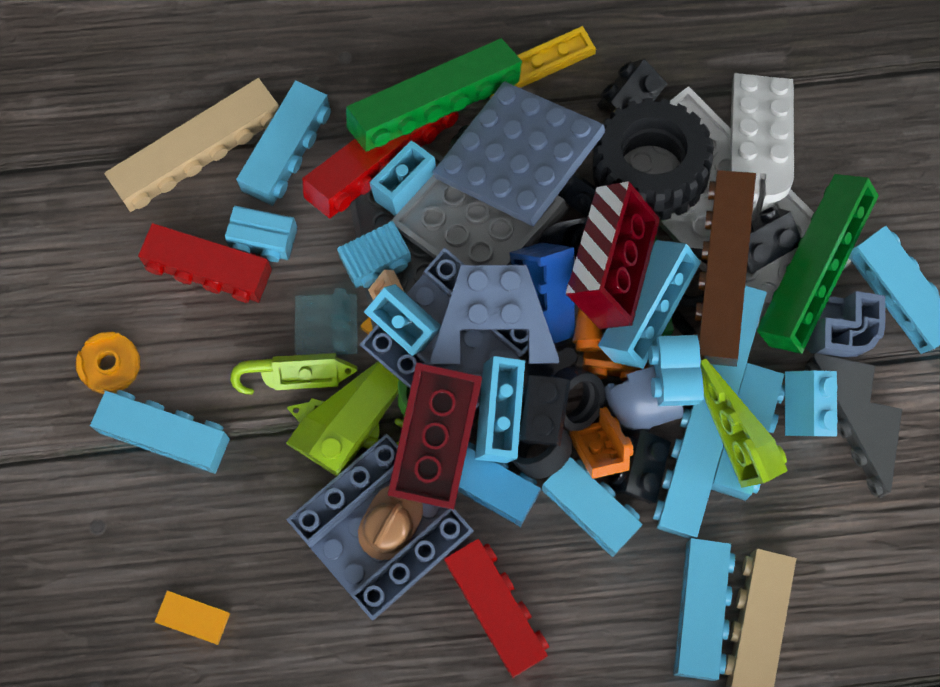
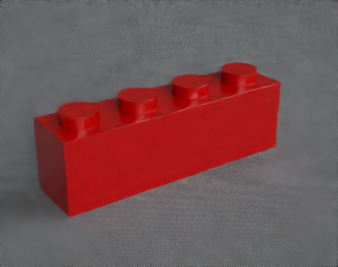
[138,223,272,303]
[444,538,549,679]

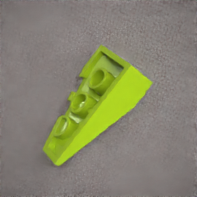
[700,359,788,488]
[286,361,399,477]

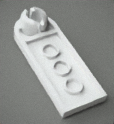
[730,73,794,211]

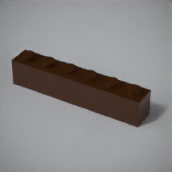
[693,170,756,367]

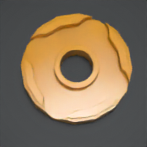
[76,332,140,394]

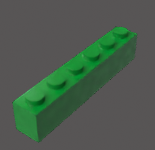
[346,38,522,152]
[757,174,879,354]

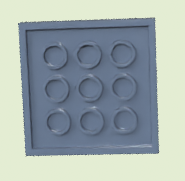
[433,81,605,227]

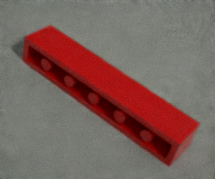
[302,111,459,219]

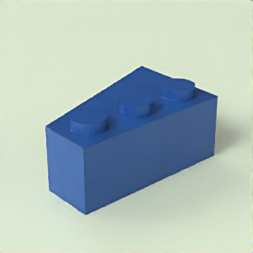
[509,243,575,344]

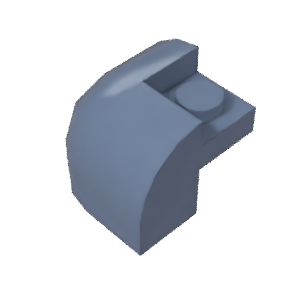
[806,291,885,358]
[604,366,683,432]

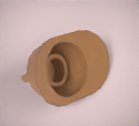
[358,485,423,560]

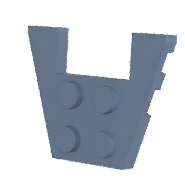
[430,265,559,365]

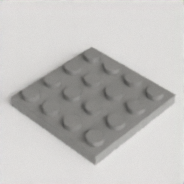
[391,175,565,265]

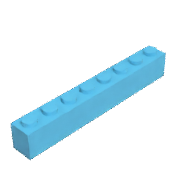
[653,286,767,539]

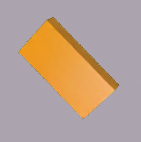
[155,591,230,645]

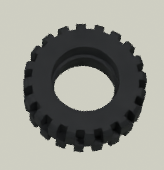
[592,98,714,221]

